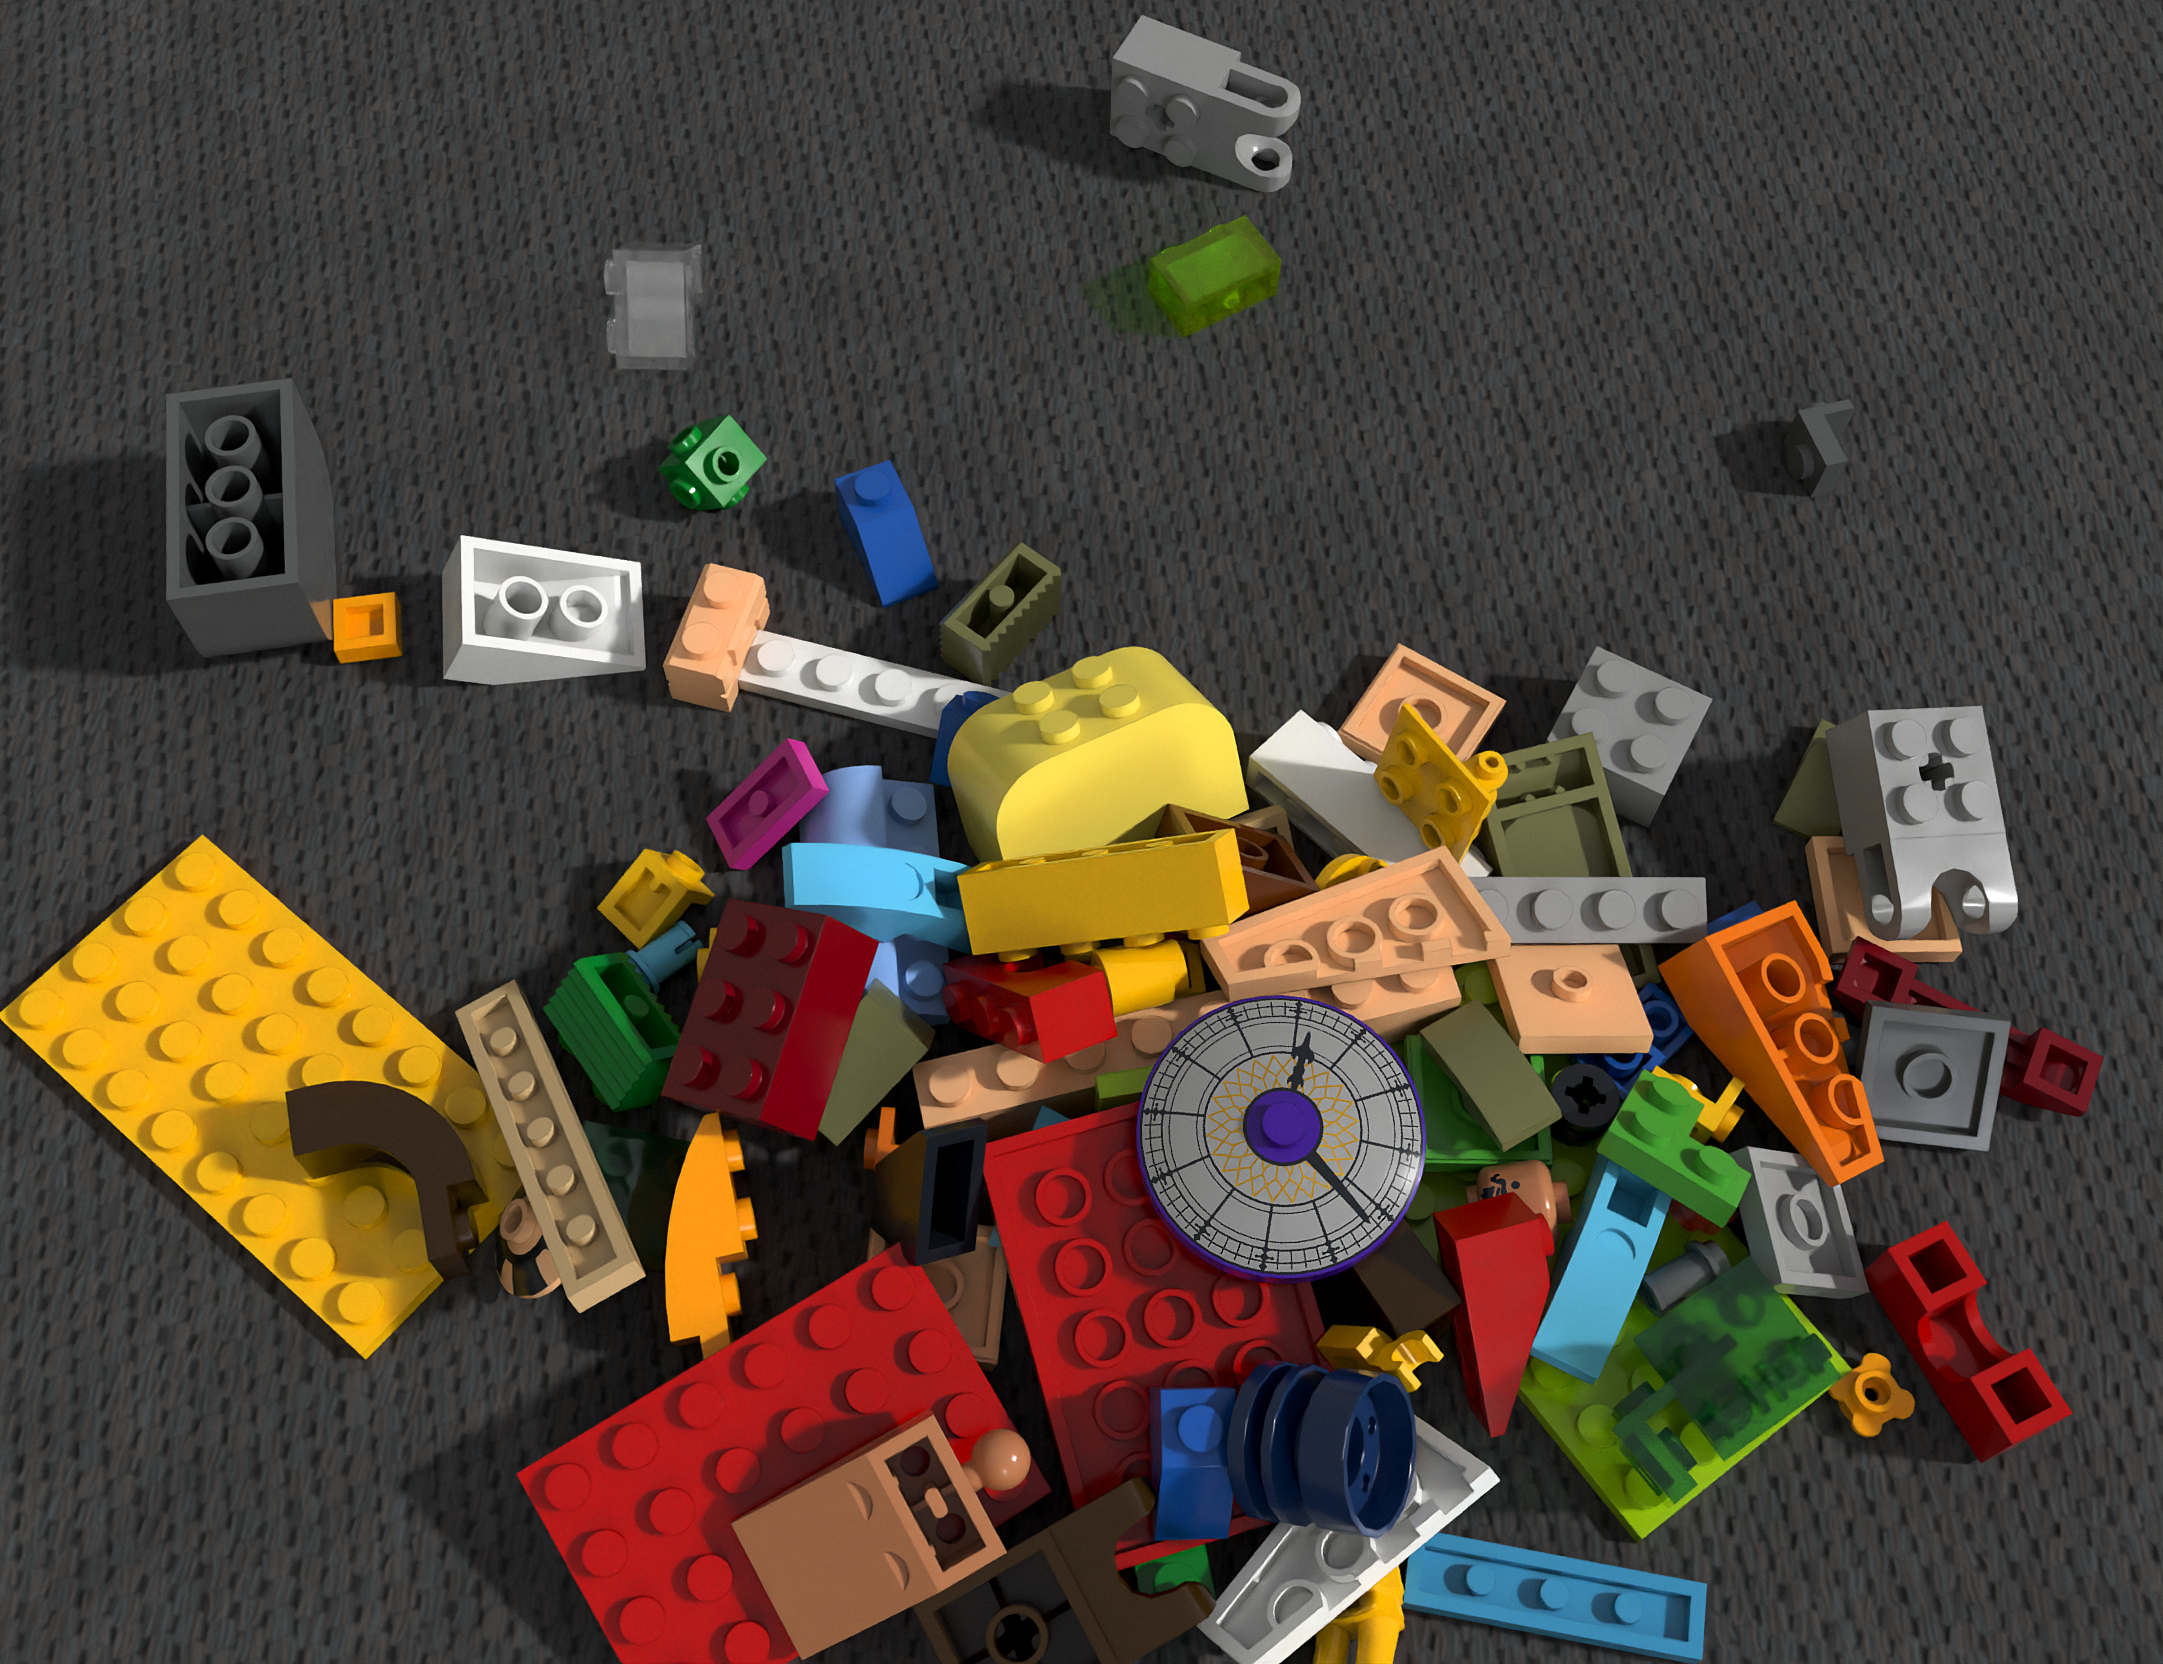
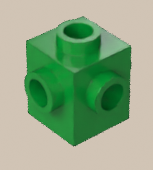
[658,414,767,511]

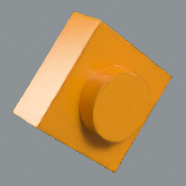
[333,592,402,664]

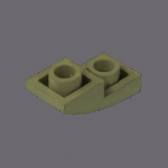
[1419,998,1562,1152]

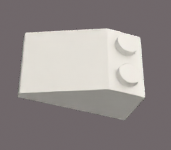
[442,535,646,685]

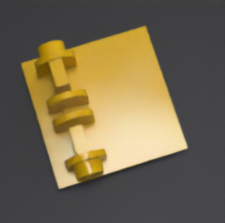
[1373,702,1508,865]

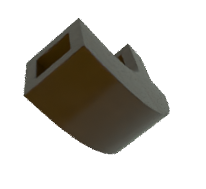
[285,1080,490,1281]

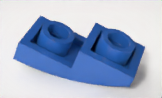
[1570,981,1696,1104]

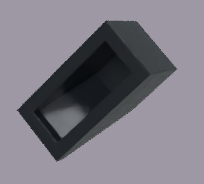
[870,1117,988,1267]

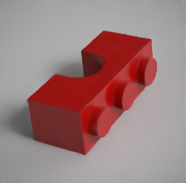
[942,948,1118,1064]
[1864,1220,2073,1463]

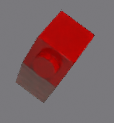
[1432,1191,1554,1438]

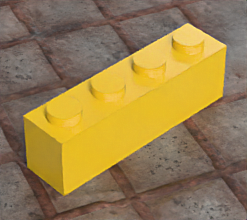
[957,828,1249,962]

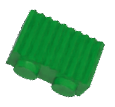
[542,952,681,1113]

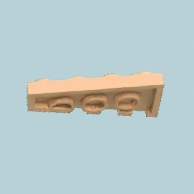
[1200,845,1511,1001]

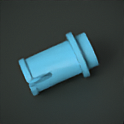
[624,920,704,995]

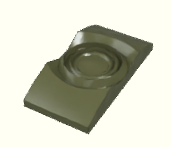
[1478,731,1662,989]

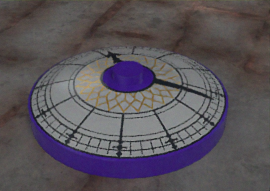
[1136,995,1426,1284]

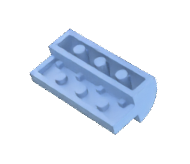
[799,765,951,1025]

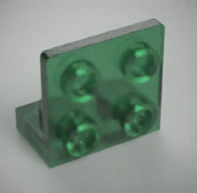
[1609,1332,1739,1509]

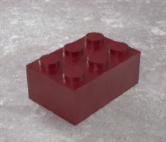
[661,898,879,1141]

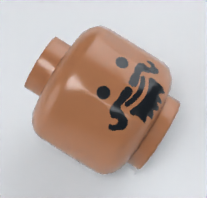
[1466,1160,1573,1248]

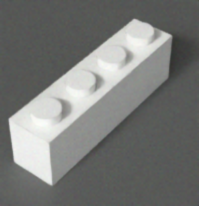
[1245,710,1494,877]

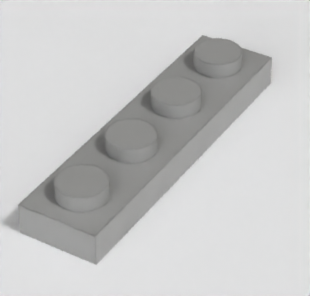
[1468,877,1708,944]

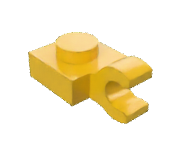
[1316,1325,1444,1393]

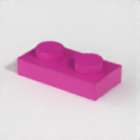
[706,738,830,870]

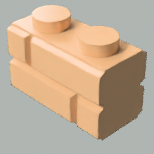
[663,563,770,713]

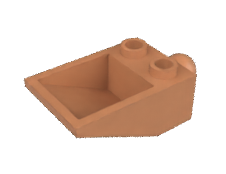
[731,1408,1031,1660]

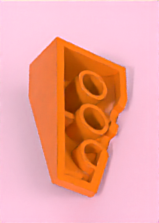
[1657,900,1884,1188]

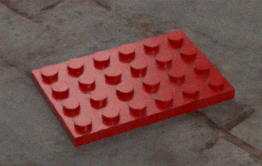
[983,1101,1335,1571]
[516,1242,1052,1664]

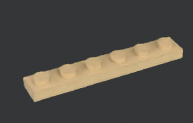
[455,979,646,1313]

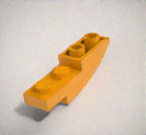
[665,1112,758,1359]

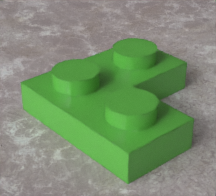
[1595,1069,1752,1228]

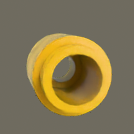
[1091,939,1189,1017]

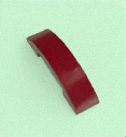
[1832,936,2104,1117]

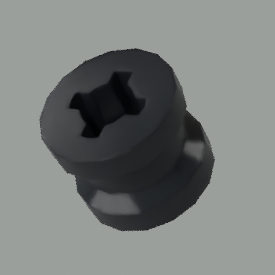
[1549,1063,1620,1147]

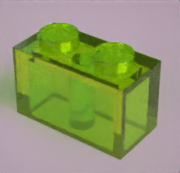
[1148,215,1282,338]

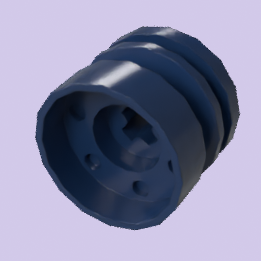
[1227,1360,1417,1538]

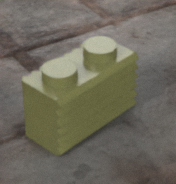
[939,542,1061,687]

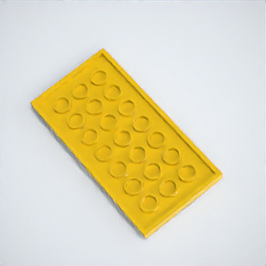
[0,834,522,1360]

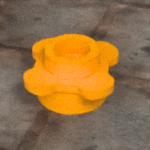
[1828,1353,1915,1437]

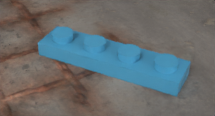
[1401,1532,1707,1664]

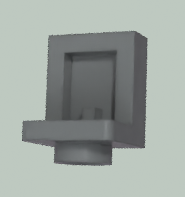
[1783,399,1855,497]

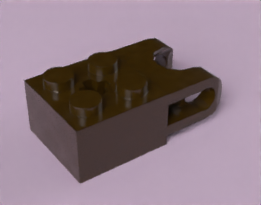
[912,1476,1217,1664]

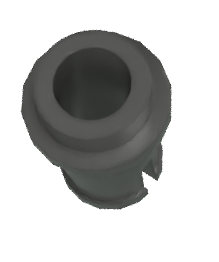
[1637,1239,1733,1318]

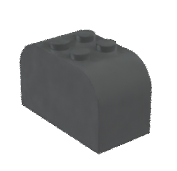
[166,378,337,658]

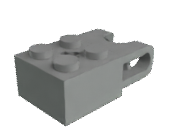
[1110,15,1301,192]
[1825,706,2018,941]

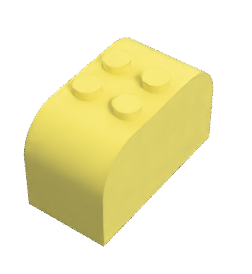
[947,647,1249,863]

